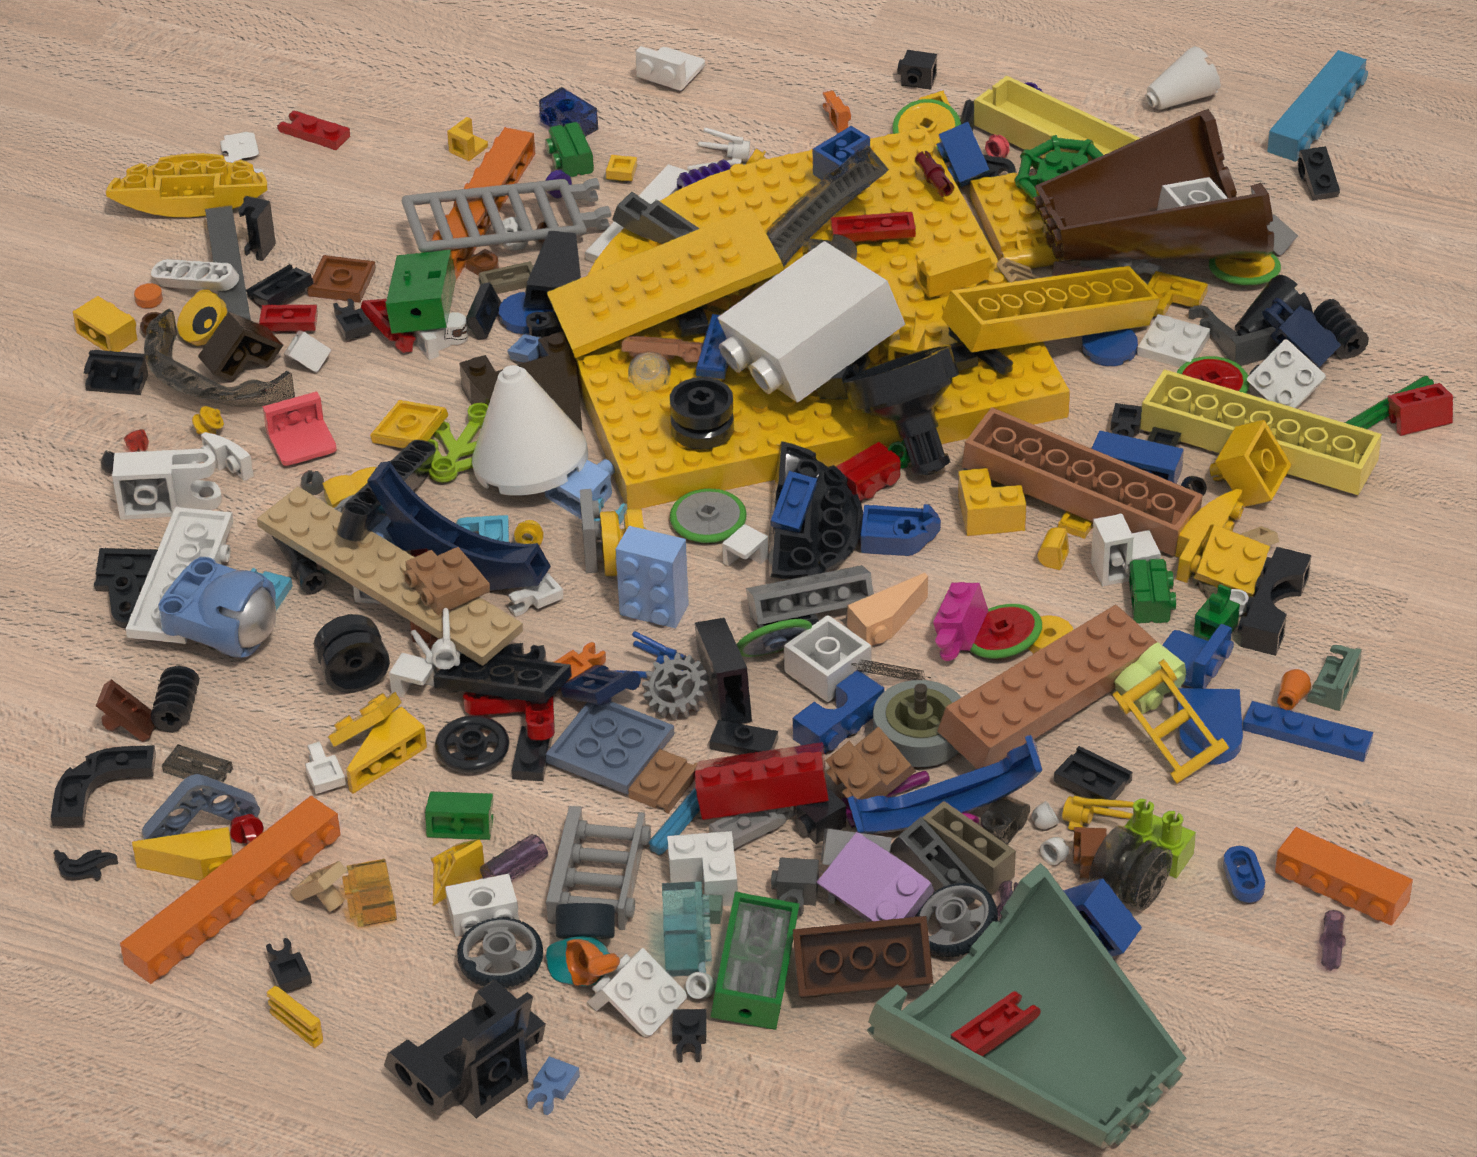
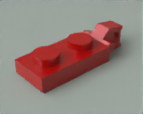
[360,299,416,353]

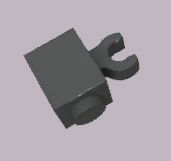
[771,857,819,916]

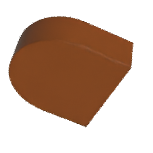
[465,249,499,276]

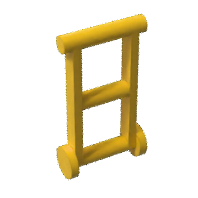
[1112,659,1229,784]

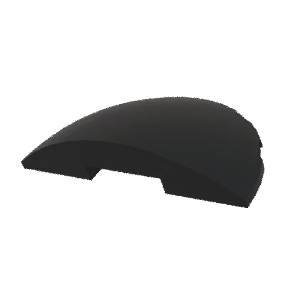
[768,441,863,579]

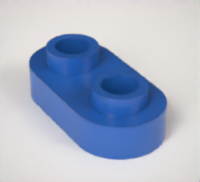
[1223,846,1265,903]

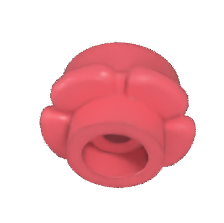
[985,134,1010,158]

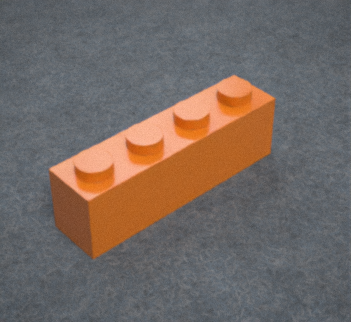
[1275,827,1413,926]

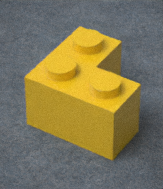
[958,468,1026,536]

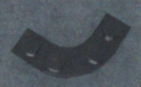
[51,745,156,826]

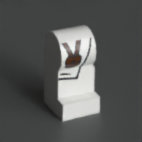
[415,312,468,360]

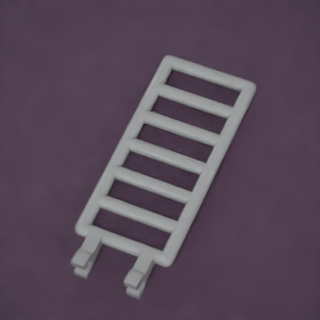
[401,178,611,252]

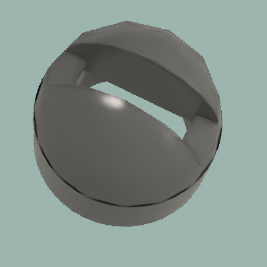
[301,470,324,495]

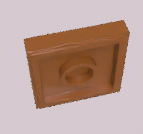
[307,255,376,303]

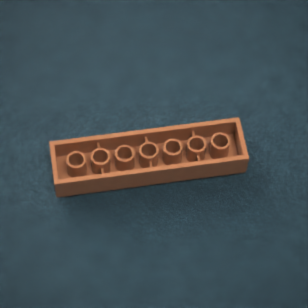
[962,407,1203,556]
[937,604,1157,769]

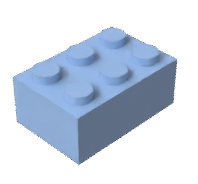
[616,526,689,629]

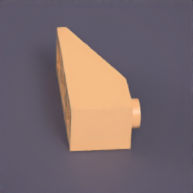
[847,573,928,647]

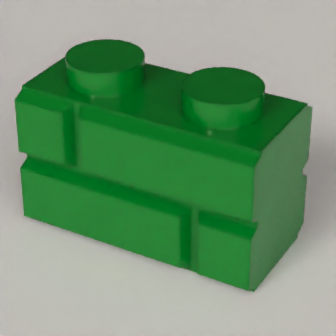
[545,122,594,177]
[1129,559,1176,623]

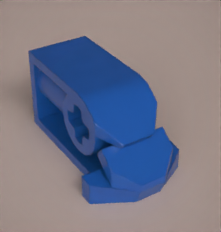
[861,504,941,556]

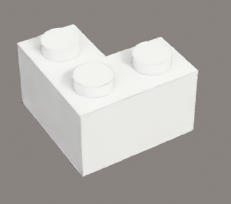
[1091,514,1161,587]
[667,831,738,906]

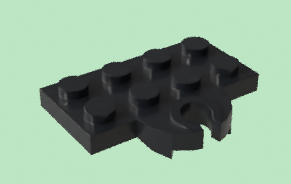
[433,643,572,704]

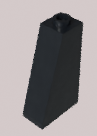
[523,231,581,310]
[695,618,752,724]

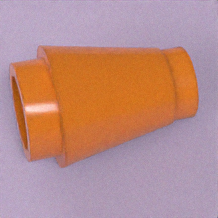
[1277,669,1311,710]

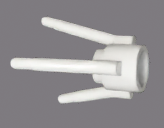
[687,128,750,171]
[411,608,461,670]

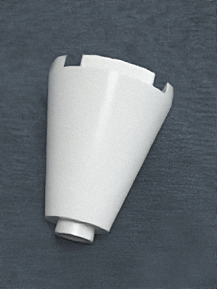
[1145,46,1221,110]

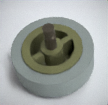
[873,680,961,767]

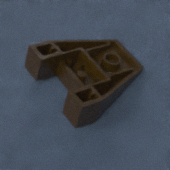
[459,331,582,431]

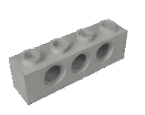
[746,565,874,625]

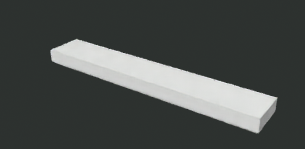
[585,164,689,262]

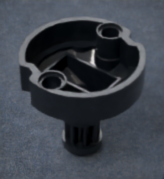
[842,345,960,475]

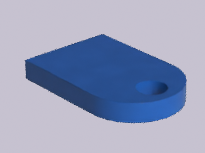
[1177,688,1243,765]

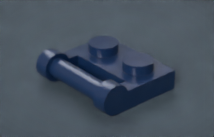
[560,665,641,706]

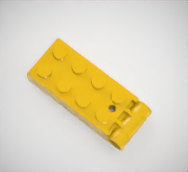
[970,173,1059,269]

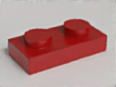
[259,304,318,332]

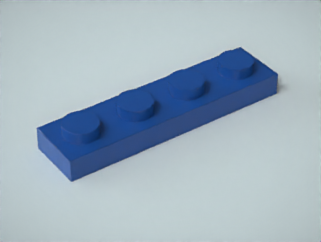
[1243,701,1373,762]

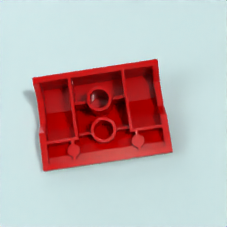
[695,742,829,820]

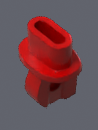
[230,814,264,845]

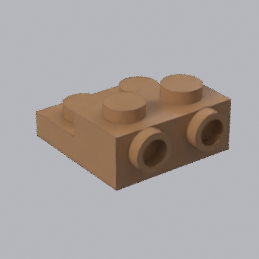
[404,547,490,615]
[825,726,916,800]

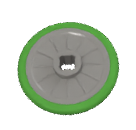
[670,488,747,543]

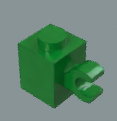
[1194,584,1240,641]

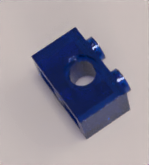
[539,87,598,137]

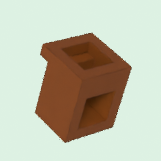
[1073,827,1107,879]

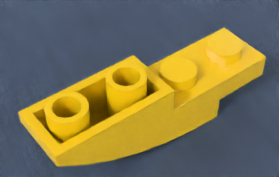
[1175,489,1245,583]

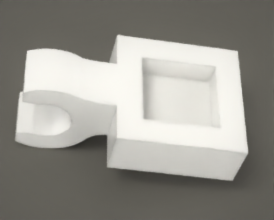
[508,573,563,616]
[305,742,346,794]

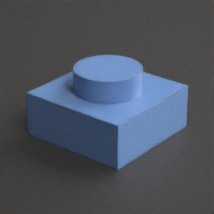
[507,334,540,363]

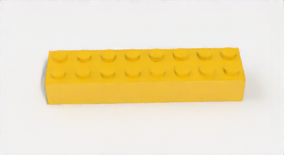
[941,266,1160,352]

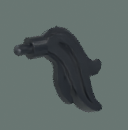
[53,850,118,881]

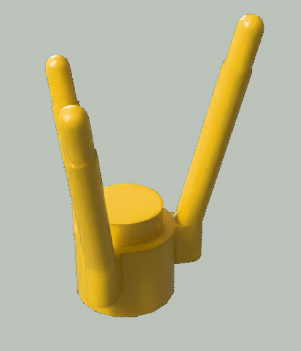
[1062,796,1134,849]

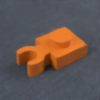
[823,90,851,133]
[554,642,606,683]

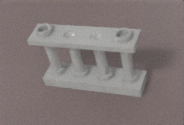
[546,806,651,930]

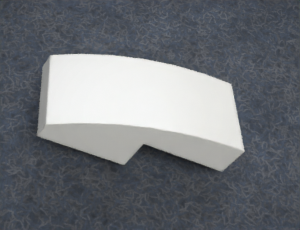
[200,432,254,481]

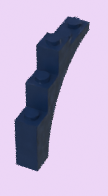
[367,461,551,590]

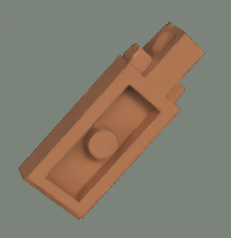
[622,335,703,362]

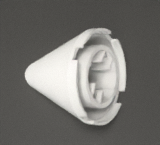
[472,365,588,495]

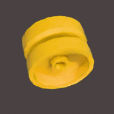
[600,509,646,577]

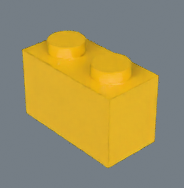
[72,296,138,352]

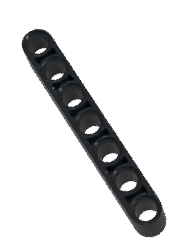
[337,440,436,541]

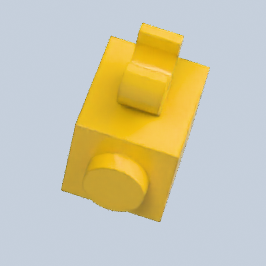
[888,314,925,361]

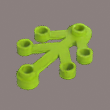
[428,403,488,483]

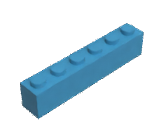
[1267,50,1368,162]

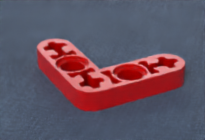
[463,692,555,740]

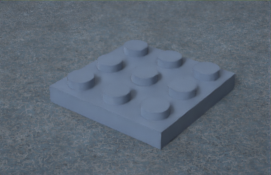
[546,701,675,795]

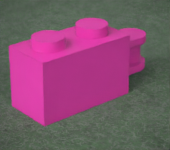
[933,582,988,661]

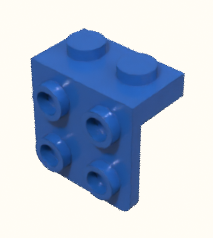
[1162,624,1234,689]

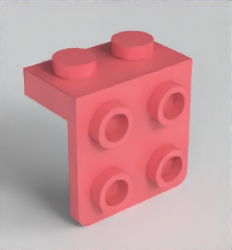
[262,391,337,466]

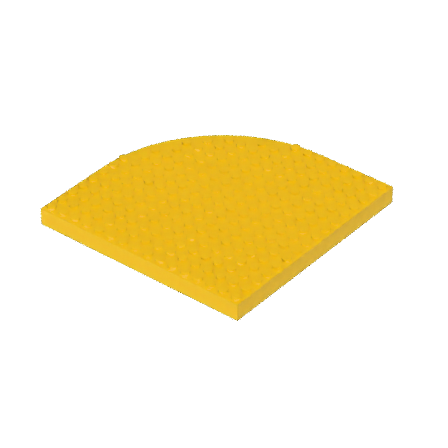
[576,128,1070,510]

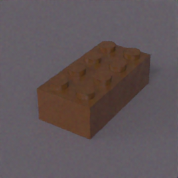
[793,916,934,998]

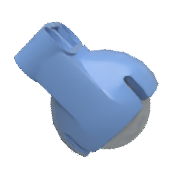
[158,557,276,657]

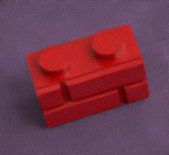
[836,442,901,501]

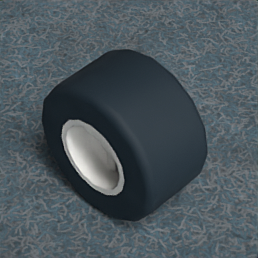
[556,903,615,940]

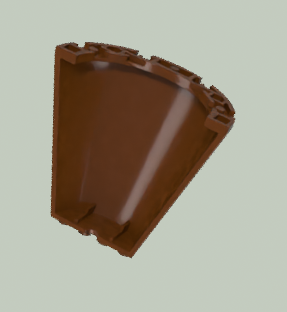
[1033,109,1274,261]

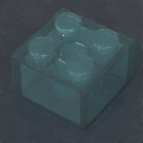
[662,881,712,977]

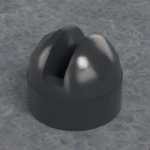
[101,450,114,474]
[1181,476,1207,496]

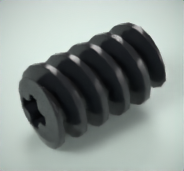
[1313,299,1369,359]
[150,666,200,733]

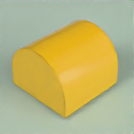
[1037,527,1069,570]

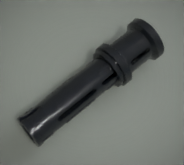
[272,536,326,594]

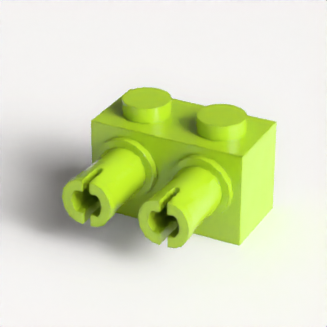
[1119,799,1196,879]

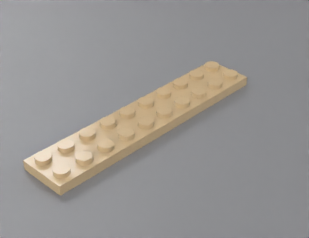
[257,486,523,666]

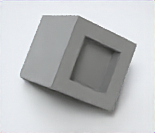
[1267,214,1298,255]

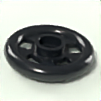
[435,715,510,773]

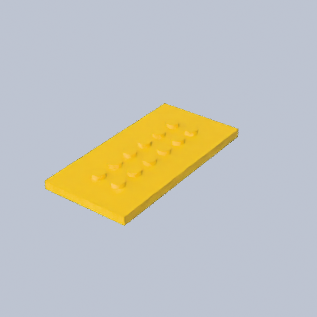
[547,207,785,358]

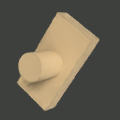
[290,861,347,912]

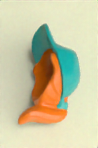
[546,936,620,986]

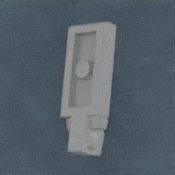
[709,806,796,849]

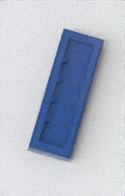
[696,314,729,379]

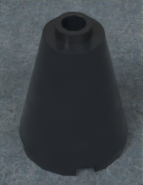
[1235,274,1313,336]

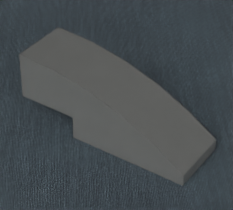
[612,192,699,244]

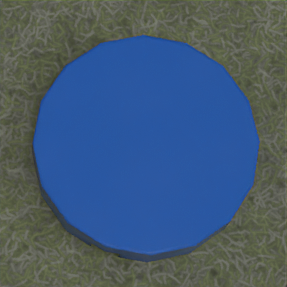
[499,292,554,334]
[1082,329,1138,366]

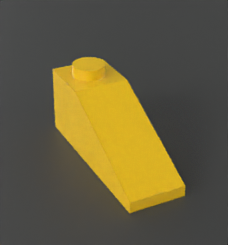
[346,706,427,794]
[132,827,233,881]

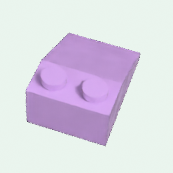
[816,832,934,922]

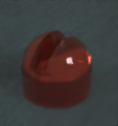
[124,429,149,452]

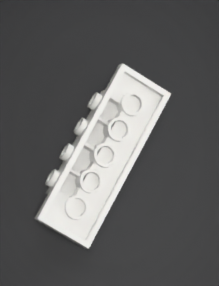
[126,507,233,644]

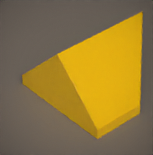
[431,839,486,906]

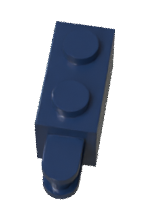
[1262,298,1341,368]

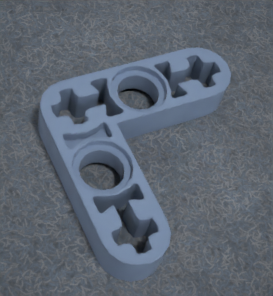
[141,774,260,840]

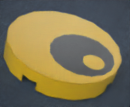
[177,292,227,346]

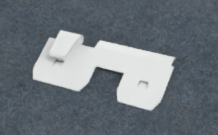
[220,132,264,174]

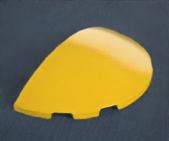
[106,153,268,217]

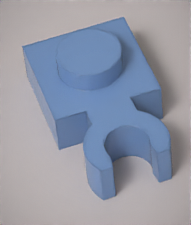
[527,1056,580,1115]

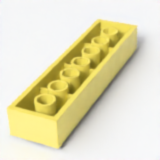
[1140,369,1382,495]

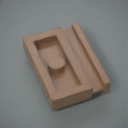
[628,749,698,814]

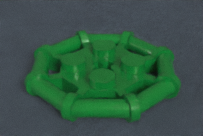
[1014,135,1103,200]

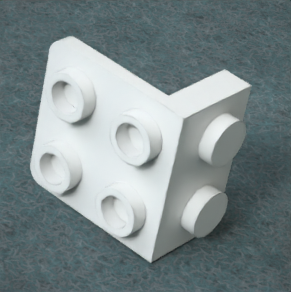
[635,46,705,91]
[587,948,687,1037]

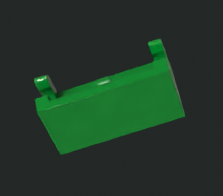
[425,791,494,840]

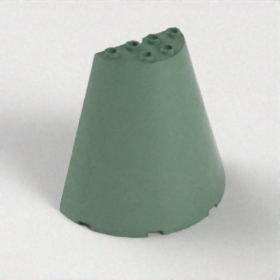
[867,863,1187,1149]

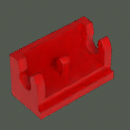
[1388,383,1453,436]

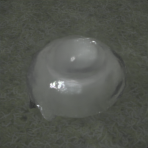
[628,351,671,392]

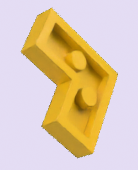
[1148,271,1208,317]
[328,692,402,747]

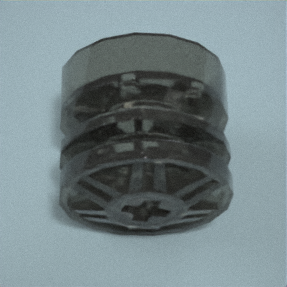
[1089,826,1173,911]

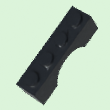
[1237,547,1312,656]

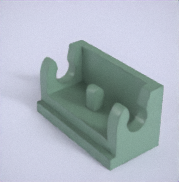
[1307,645,1362,711]

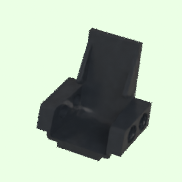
[384,980,546,1119]

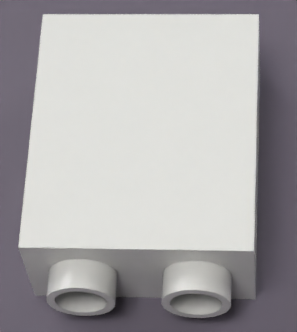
[717,241,905,403]

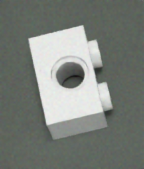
[445,873,519,937]

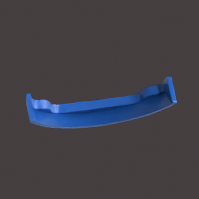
[847,735,1042,834]

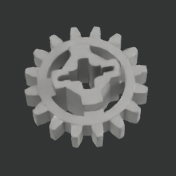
[642,653,711,720]

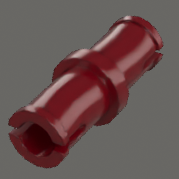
[915,151,954,197]

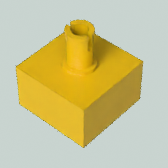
[1210,420,1292,507]

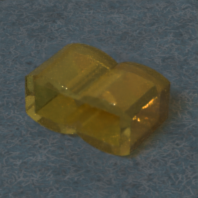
[342,858,397,927]

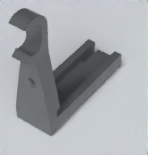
[1189,305,1279,366]

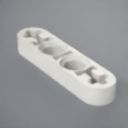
[151,259,239,291]

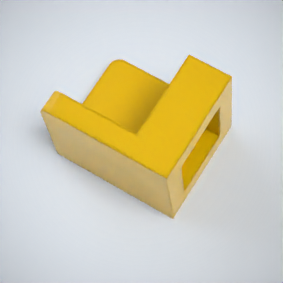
[447,117,488,161]

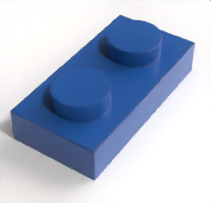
[770,471,817,533]

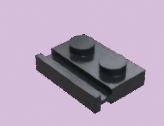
[246,264,314,305]
[94,548,158,592]
[1054,746,1133,808]

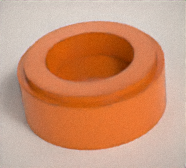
[134,283,163,308]

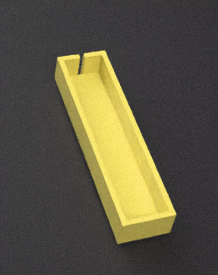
[974,76,1140,162]

